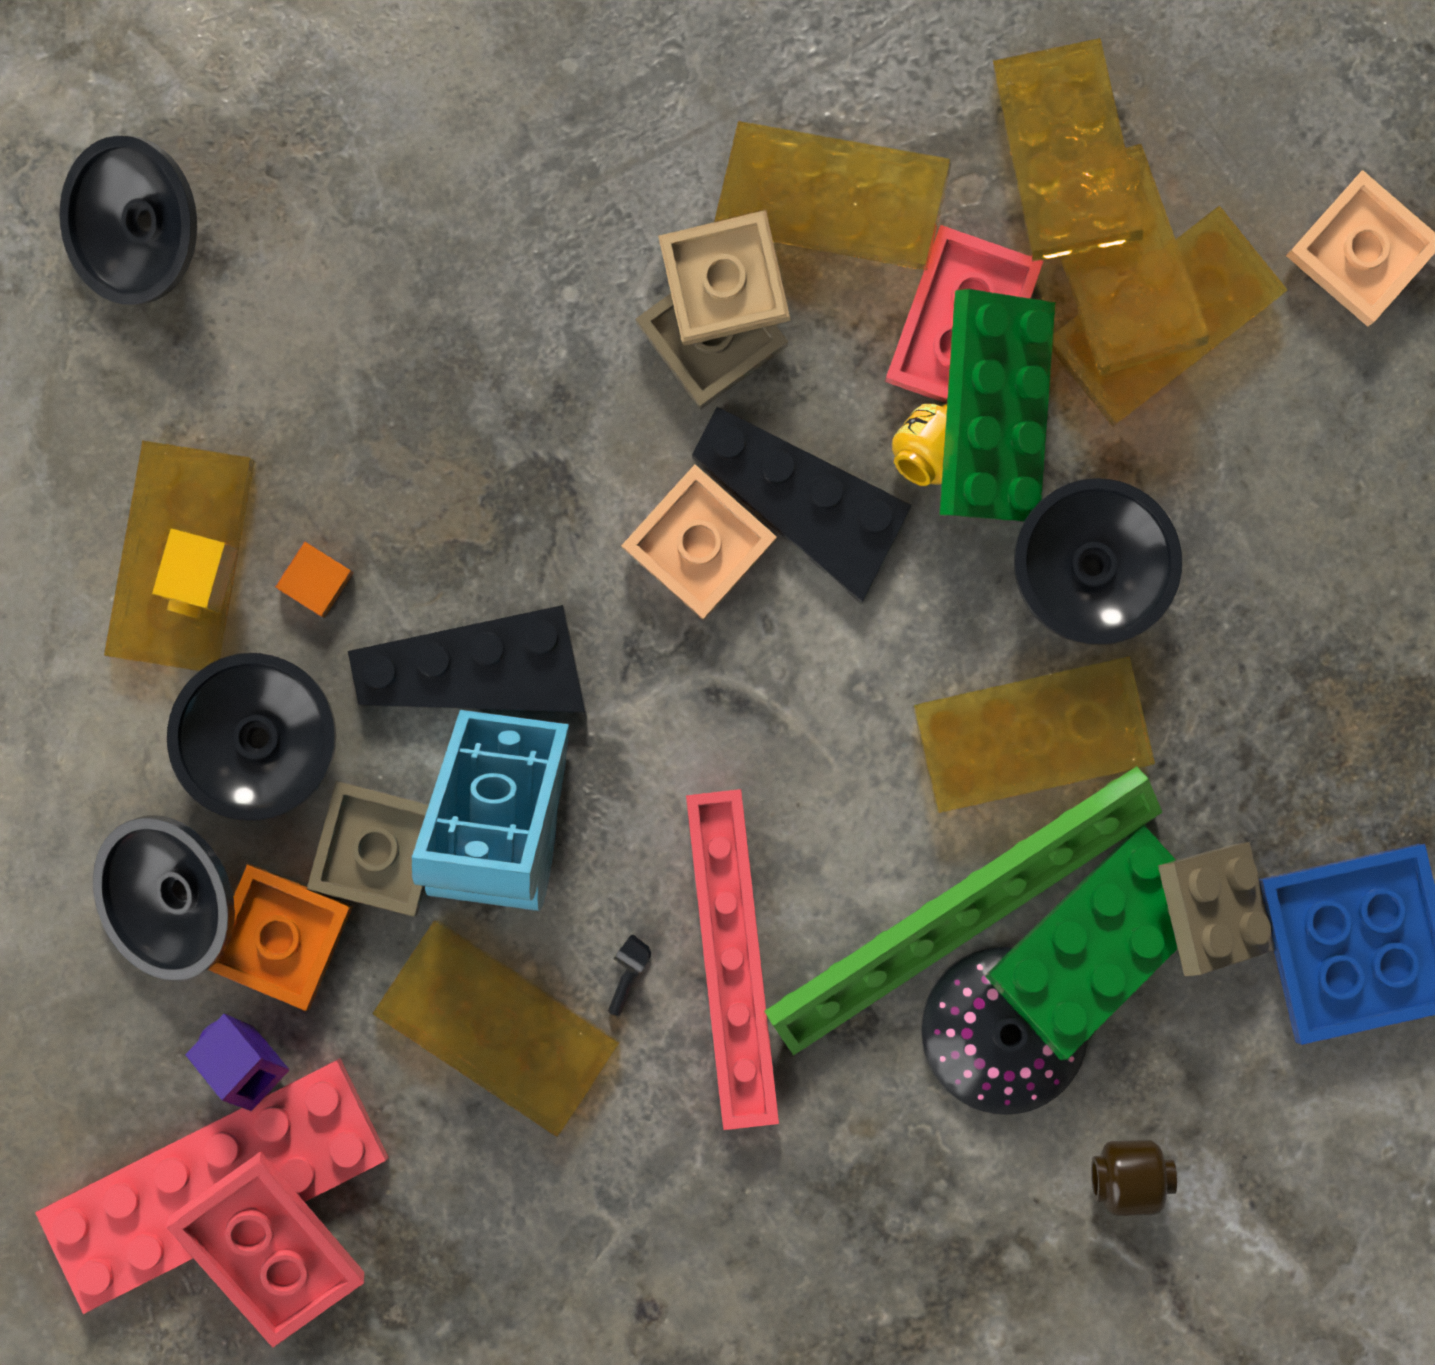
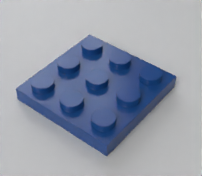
[1259,844,1435,1045]

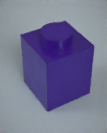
[185,1014,290,1111]

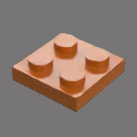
[208,864,353,1011]

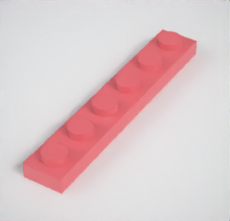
[686,789,779,1130]

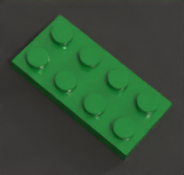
[939,289,1056,522]
[985,825,1178,1060]

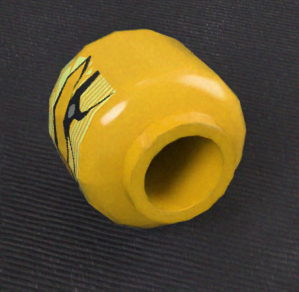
[892,404,947,486]

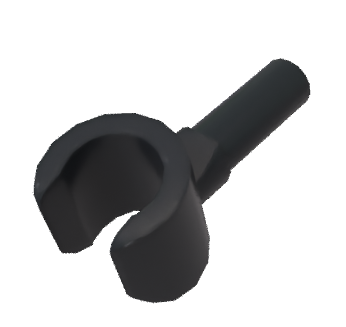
[608,935,651,1016]

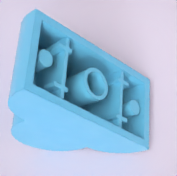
[412,710,569,911]

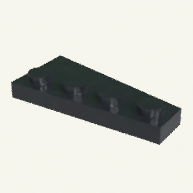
[692,407,912,604]
[348,605,587,713]

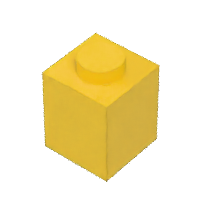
[152,528,238,619]

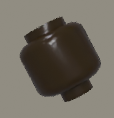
[1091,1140,1177,1216]

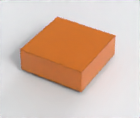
[275,542,354,618]

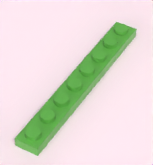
[764,766,1163,1055]

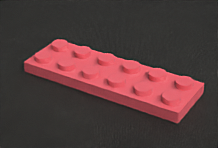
[35,1058,389,1314]

